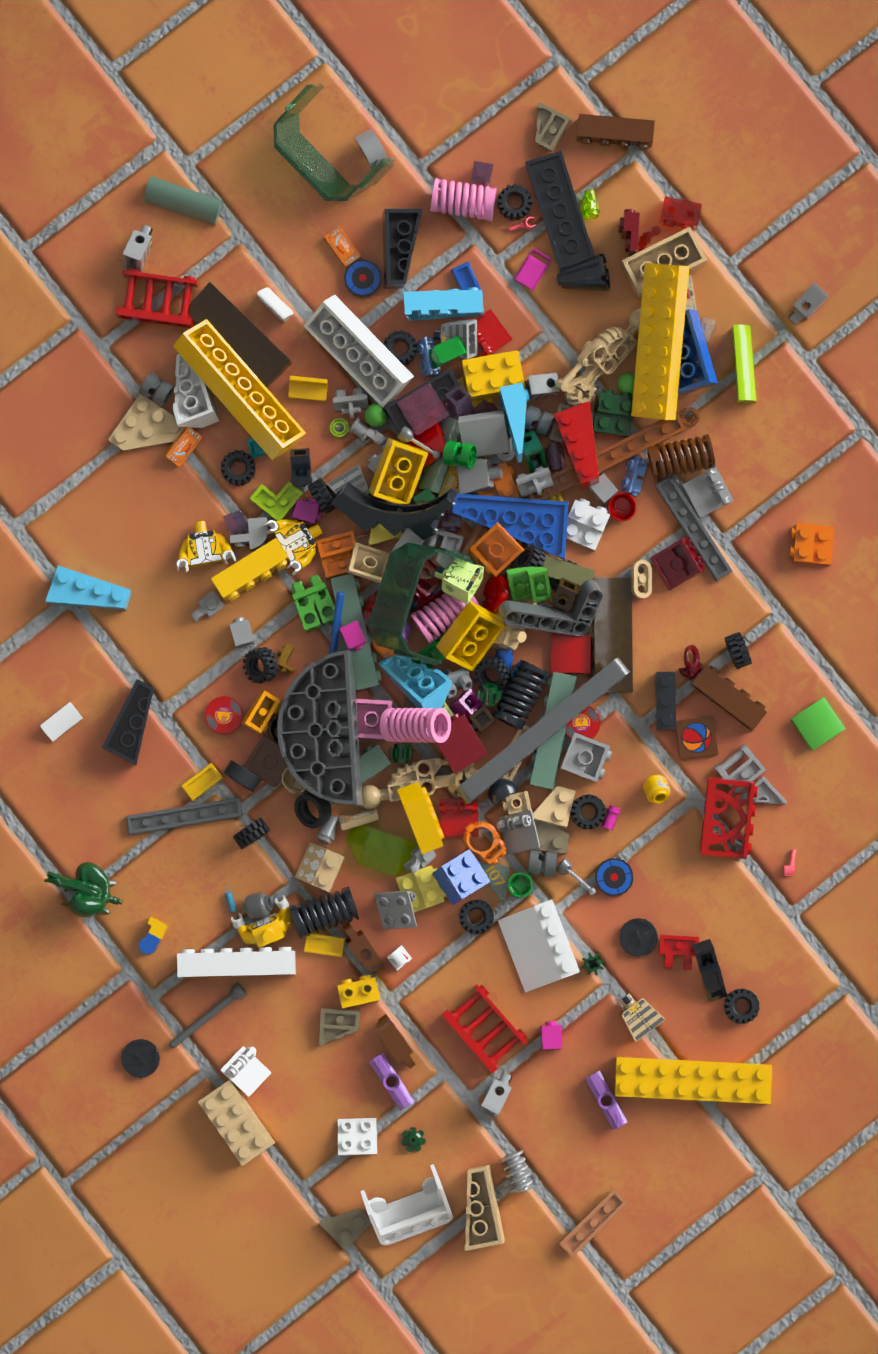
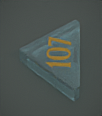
[478,861,510,902]

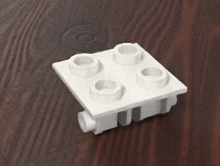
[220,1046,271,1097]
[338,1118,377,1156]

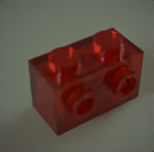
[659,196,702,231]

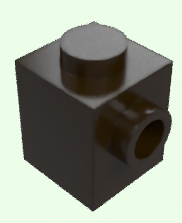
[550,577,579,612]
[469,706,496,734]

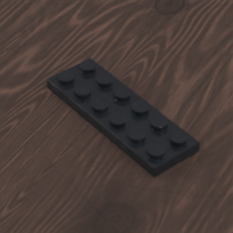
[525,151,595,270]

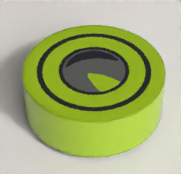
[330,418,349,438]

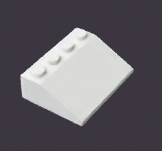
[498,899,580,993]

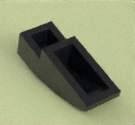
[692,939,727,1002]

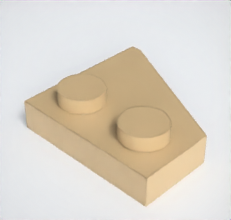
[533,786,576,829]

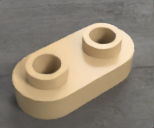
[631,560,652,599]

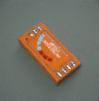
[324,226,361,268]
[164,427,203,468]

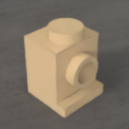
[502,791,532,815]

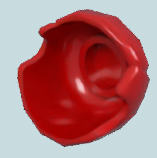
[608,492,637,522]

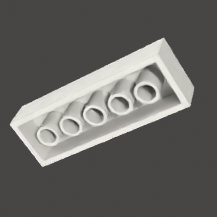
[304,295,414,408]
[177,947,296,977]

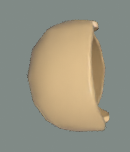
[282,767,308,794]

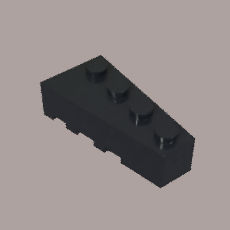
[382,209,422,289]

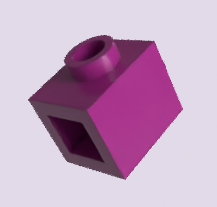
[292,498,323,526]
[449,689,482,718]

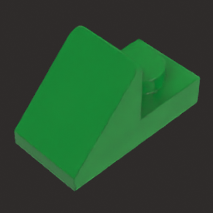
[429,335,467,368]

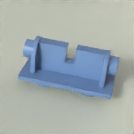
[417,337,441,378]
[621,456,648,497]

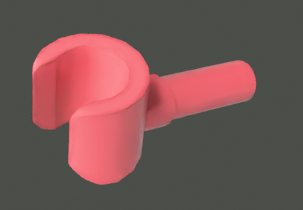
[509,217,536,231]
[783,849,796,876]

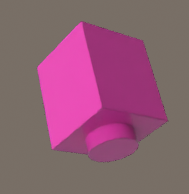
[339,620,367,652]
[541,1021,562,1049]

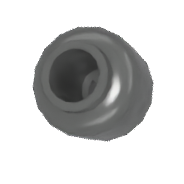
[242,892,273,919]

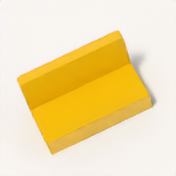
[288,376,328,402]

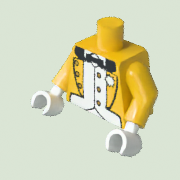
[264,519,323,575]
[176,521,236,572]
[231,895,292,948]

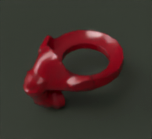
[679,645,702,680]

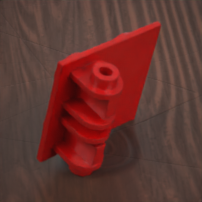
[475,309,513,357]
[440,798,478,837]

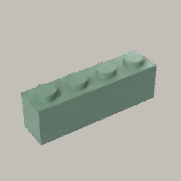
[329,744,391,805]

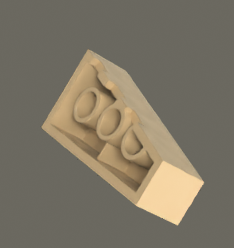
[465,1165,505,1251]

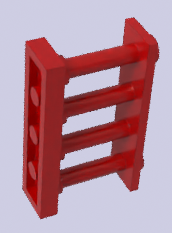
[115,268,199,328]
[442,984,527,1074]

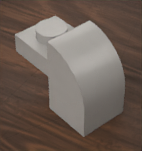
[354,129,391,176]
[230,517,269,551]

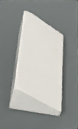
[257,288,293,323]
[40,703,83,742]

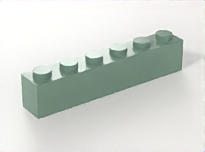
[331,574,382,692]
[528,672,577,790]

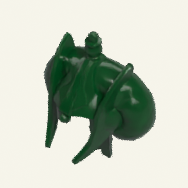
[44,862,123,918]

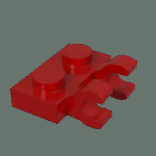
[659,935,699,970]

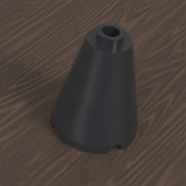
[557,253,610,291]

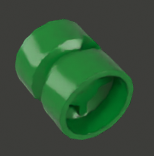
[443,440,477,469]
[507,872,533,898]

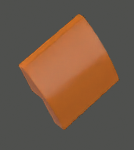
[316,530,356,580]

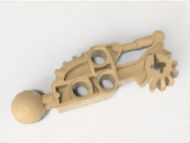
[556,308,641,407]
[362,758,478,809]

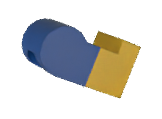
[139,917,169,954]

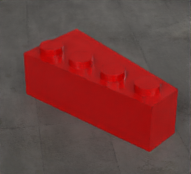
[554,401,599,489]

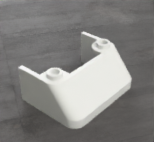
[360,1164,453,1245]

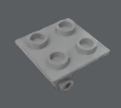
[682,467,734,518]
[495,810,540,855]
[374,891,417,929]

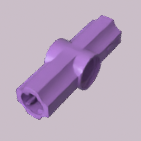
[369,1053,415,1111]
[585,1071,627,1130]

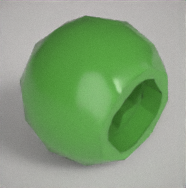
[617,372,635,395]
[364,404,388,427]

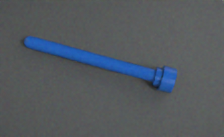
[329,591,344,654]

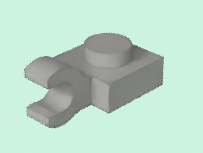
[191,591,225,622]
[403,846,437,874]

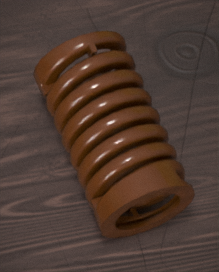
[647,434,715,481]

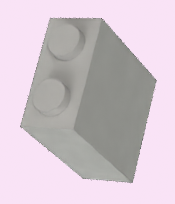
[455,410,510,457]

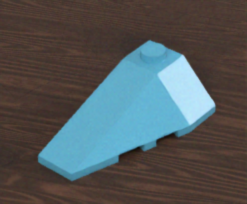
[499,383,529,463]
[378,654,452,709]

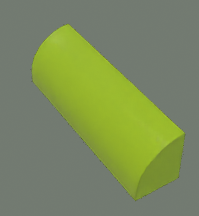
[731,325,756,404]

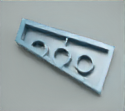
[404,287,484,321]
[45,566,132,610]

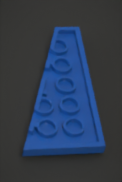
[452,494,569,560]

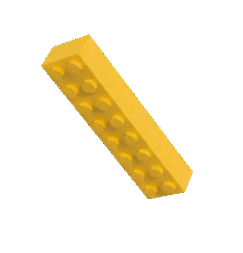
[631,263,689,420]
[173,319,306,461]
[614,1057,772,1104]

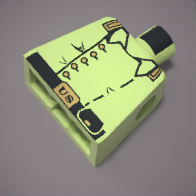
[435,560,484,605]

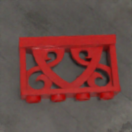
[699,776,758,859]

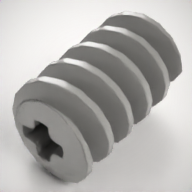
[501,1150,535,1193]

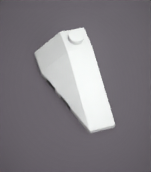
[173,354,219,428]

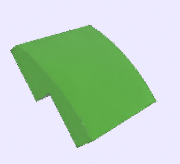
[506,567,552,603]
[790,697,846,751]

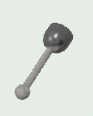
[397,426,440,459]
[556,858,596,895]

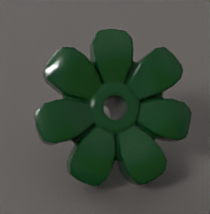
[401,1127,426,1152]

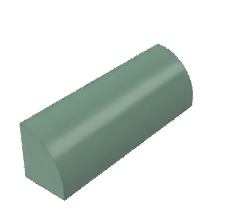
[144,176,223,226]
[417,417,459,496]

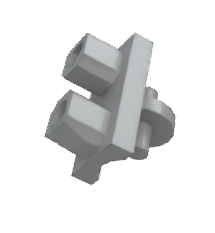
[333,387,368,419]
[516,466,554,497]
[443,668,472,698]

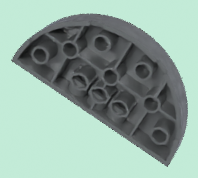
[277,650,363,806]

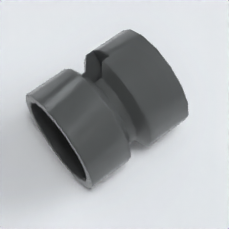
[139,372,174,407]
[525,405,554,438]
[528,850,557,877]

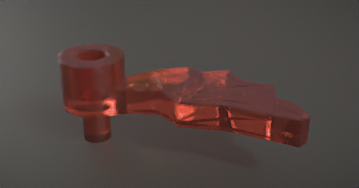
[638,226,661,252]

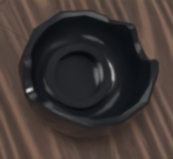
[487,778,518,804]

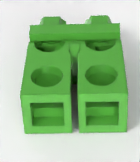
[292,574,335,633]

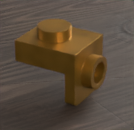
[277,643,296,674]

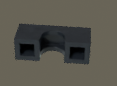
[655,672,676,731]

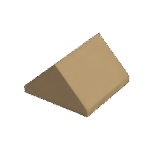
[346,543,392,584]

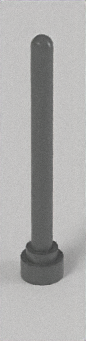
[169,983,247,1048]

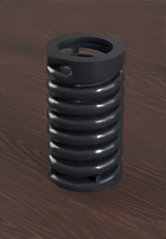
[492,660,551,731]
[289,886,360,939]

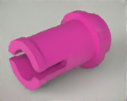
[601,805,621,830]

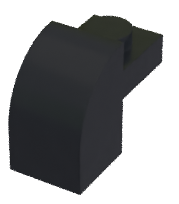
[290,448,312,487]

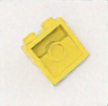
[396,865,447,913]

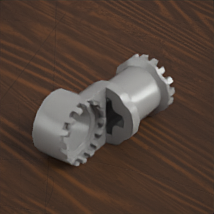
[348,418,387,447]

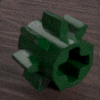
[477,683,502,706]
[389,743,413,763]
[581,952,605,975]

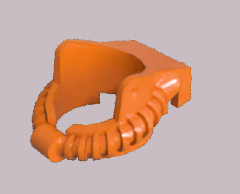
[463,821,507,866]

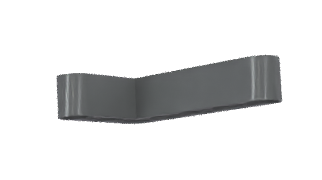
[499,580,603,636]

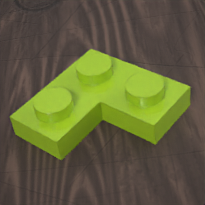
[250,481,303,521]

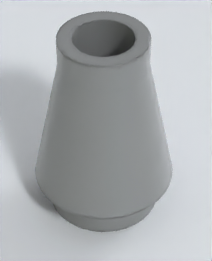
[316,815,339,845]

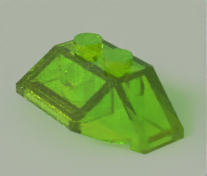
[346,825,418,876]

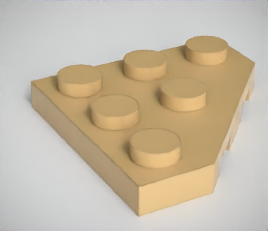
[108,394,185,452]

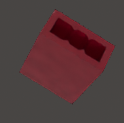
[436,713,488,774]

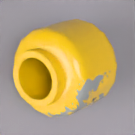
[643,775,670,804]

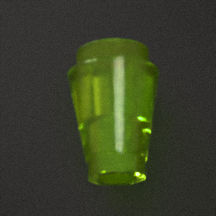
[581,190,600,219]

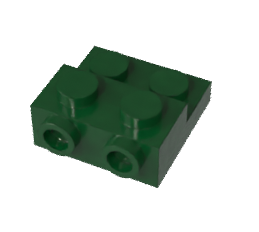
[593,390,634,437]

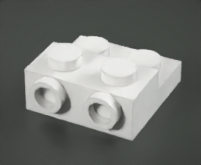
[566,498,610,551]

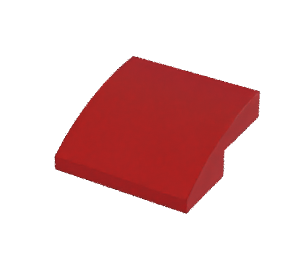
[405,418,446,471]
[550,635,592,674]

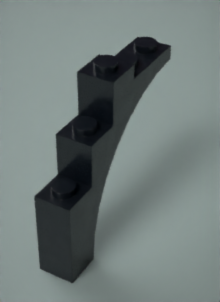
[331,482,458,540]

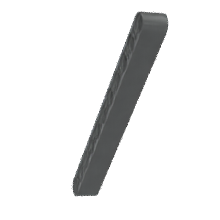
[455,657,630,805]

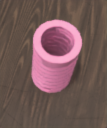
[430,178,497,222]
[410,593,479,644]
[380,708,451,743]

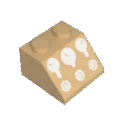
[295,842,345,893]

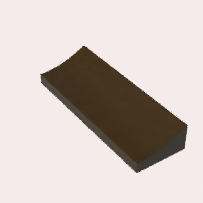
[188,282,292,388]
[593,577,633,693]

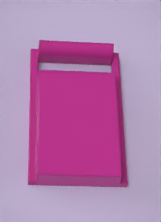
[514,248,552,291]

